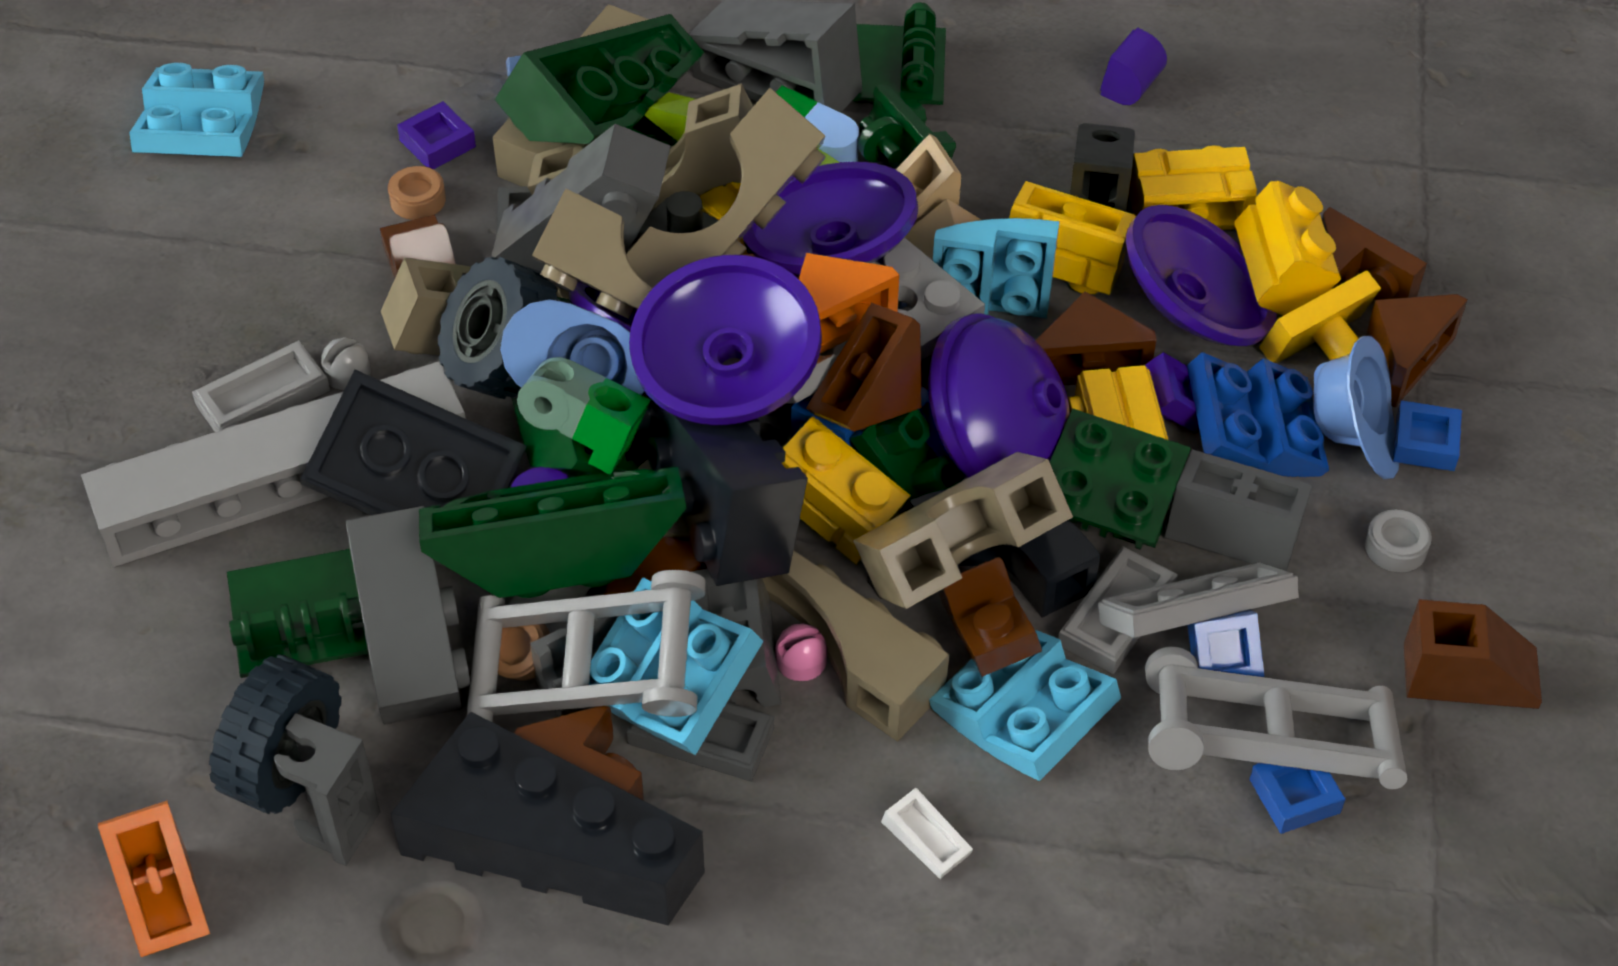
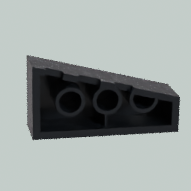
[637,391,808,586]
[391,712,705,926]

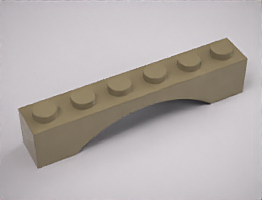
[638,459,949,742]

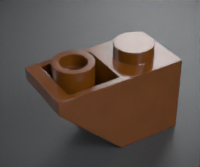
[1404,599,1542,709]

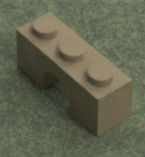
[853,452,1073,609]

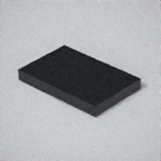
[300,369,527,515]

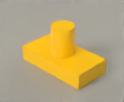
[1259,270,1381,364]

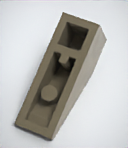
[381,257,569,355]

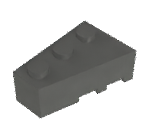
[689,0,862,113]
[491,124,670,292]
[345,506,470,725]

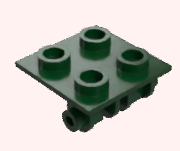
[852,2,946,105]
[1050,408,1191,550]
[227,549,369,678]

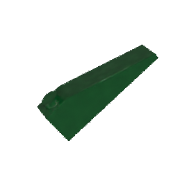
[495,14,705,144]

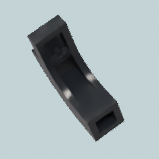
[867,489,1101,618]

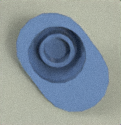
[500,299,644,395]
[1313,336,1399,479]

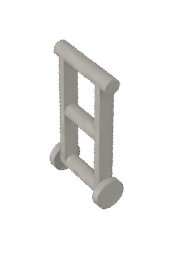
[467,570,706,723]
[1145,647,1407,789]

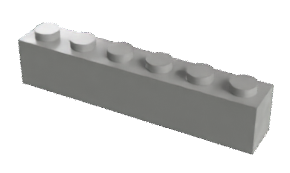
[81,361,465,567]

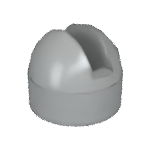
[321,337,371,390]

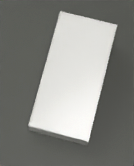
[881,788,973,879]

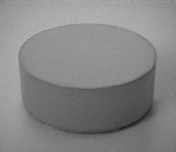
[1365,509,1432,572]

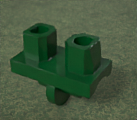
[857,84,956,170]
[849,409,965,513]

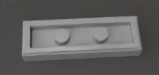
[1098,563,1299,638]

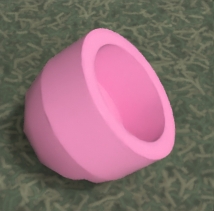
[775,623,827,681]

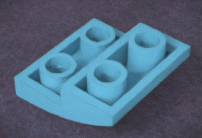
[129,63,264,157]
[933,218,1059,319]
[589,577,764,755]
[929,630,1121,781]

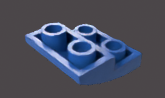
[1187,352,1329,477]

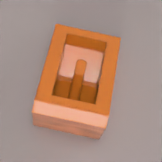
[799,253,899,353]
[98,800,210,957]

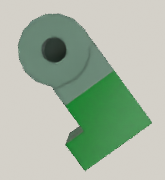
[517,357,651,475]

